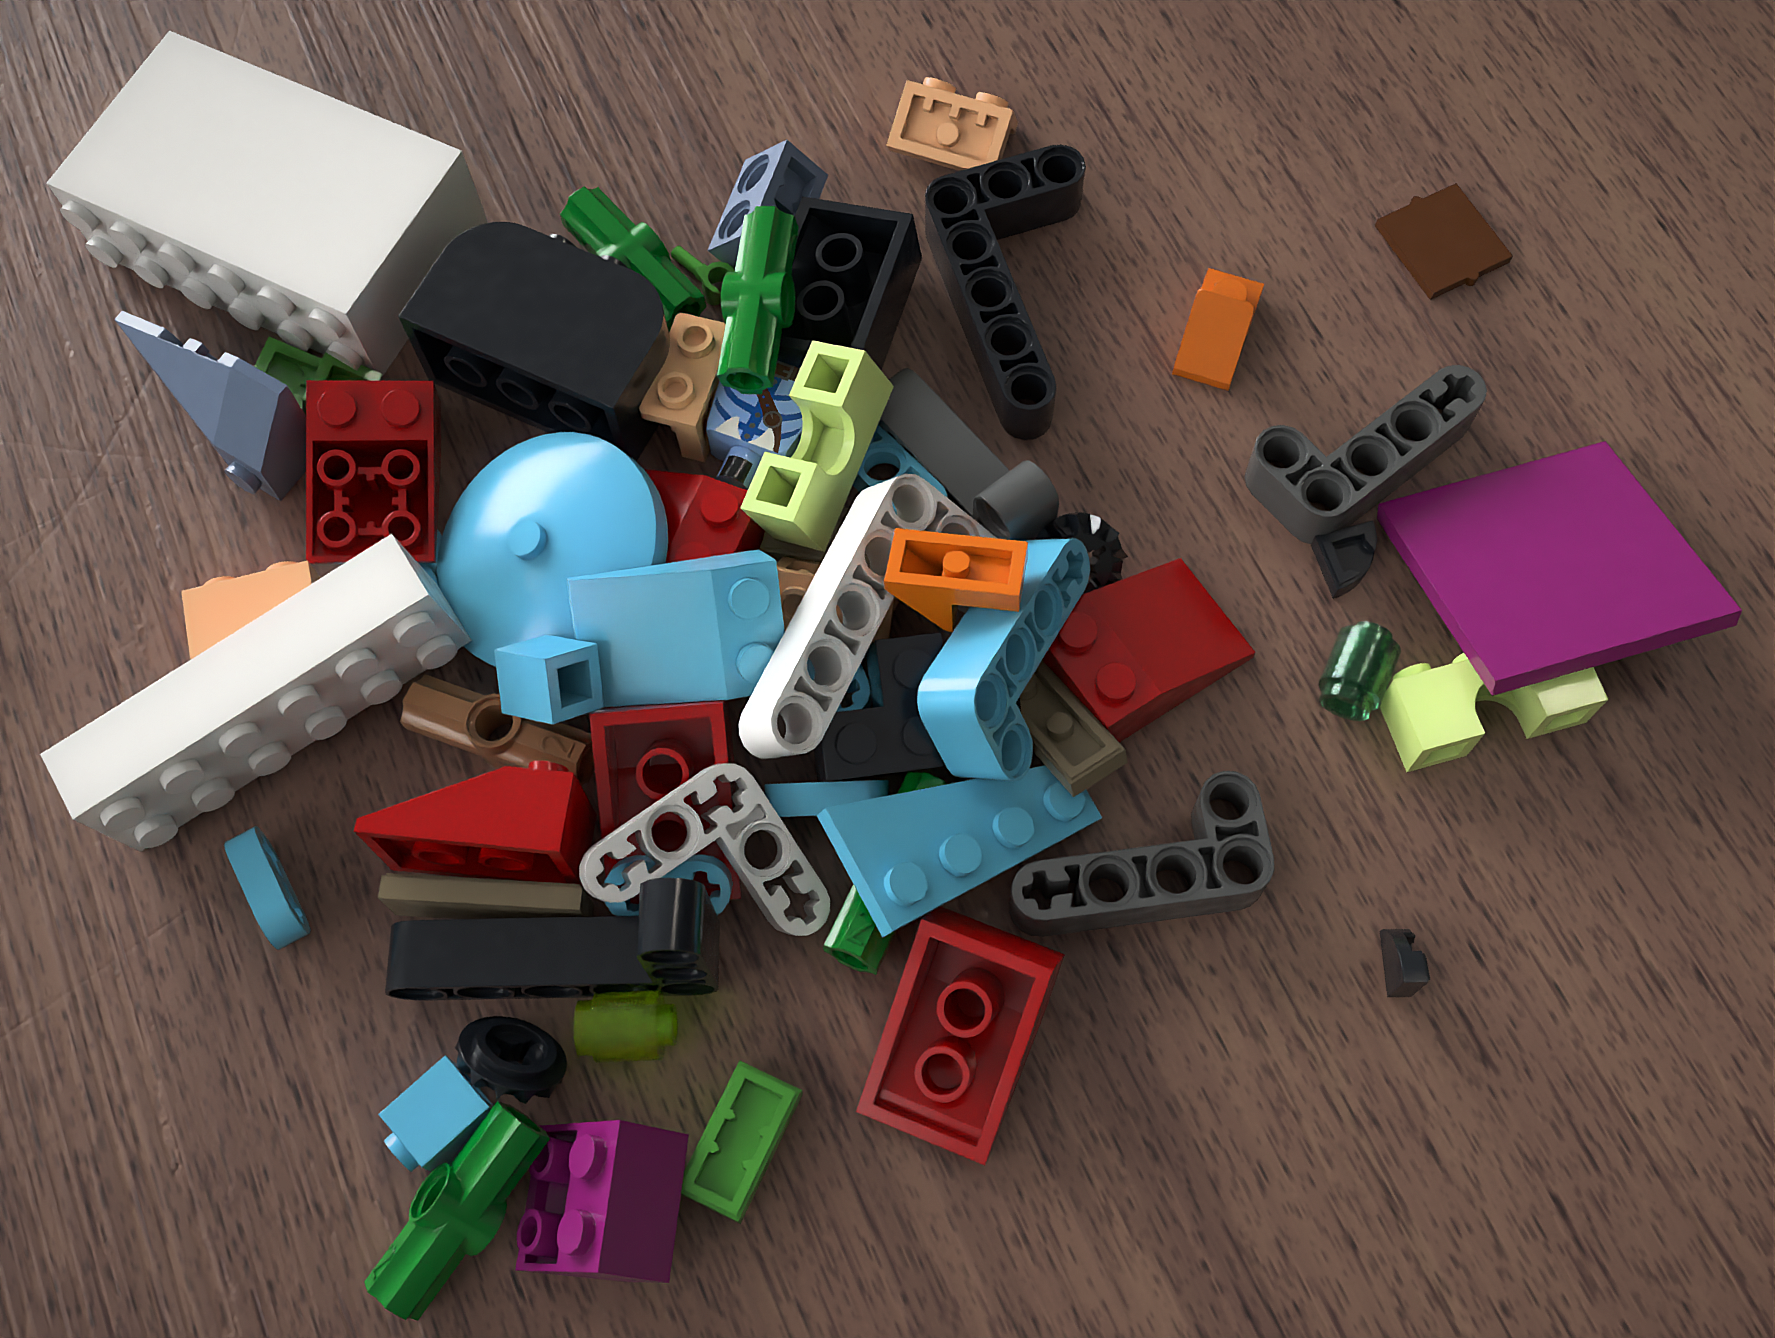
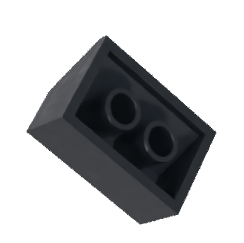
[777,196,922,370]

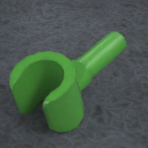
[671,246,735,305]

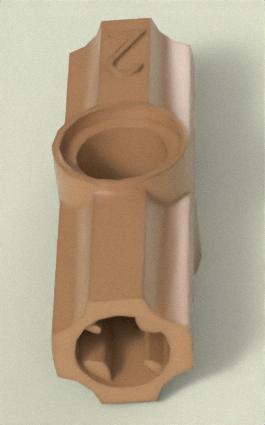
[400,674,595,786]

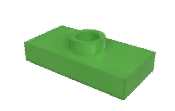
[681,1060,803,1224]

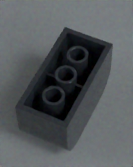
[398,222,670,462]

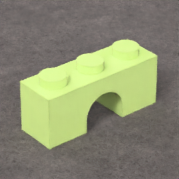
[740,340,894,552]
[1378,653,1608,772]

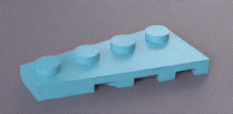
[816,766,1102,938]

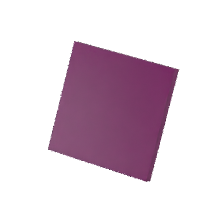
[1377,441,1742,696]

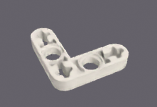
[579,763,830,936]

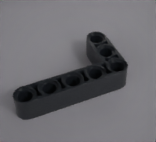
[925,144,1086,440]
[385,878,720,1001]

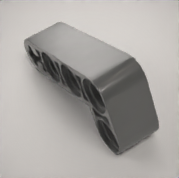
[1244,365,1487,544]
[878,368,1059,541]
[1009,771,1274,937]

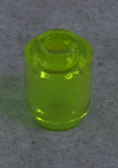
[574,990,678,1063]

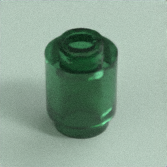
[1318,621,1401,721]

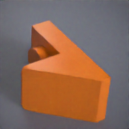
[1172,268,1264,391]
[884,528,1028,633]

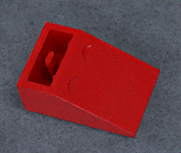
[306,380,441,565]

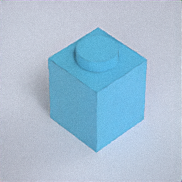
[494,635,604,725]
[378,1055,494,1172]

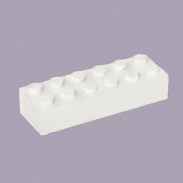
[40,534,472,852]

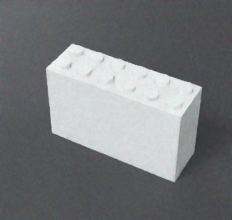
[46,31,488,375]

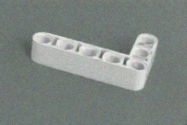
[739,474,998,759]

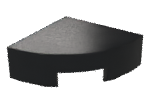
[1311,520,1377,599]
[1379,929,1430,997]

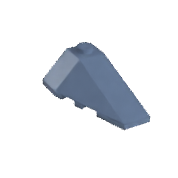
[115,311,306,501]

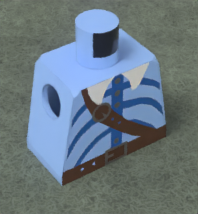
[706,360,802,490]

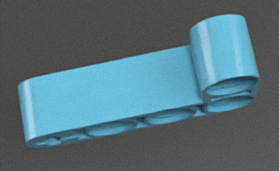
[917,538,1090,781]

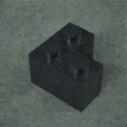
[814,633,946,782]

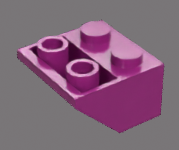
[515,1120,689,1283]

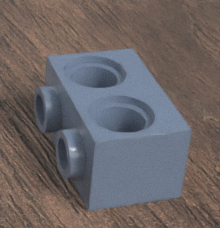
[707,140,828,270]

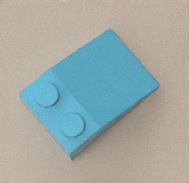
[566,549,785,707]

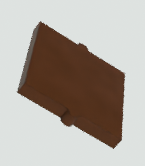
[1375,183,1513,300]

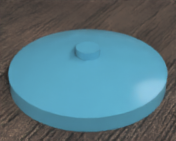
[437,432,668,667]

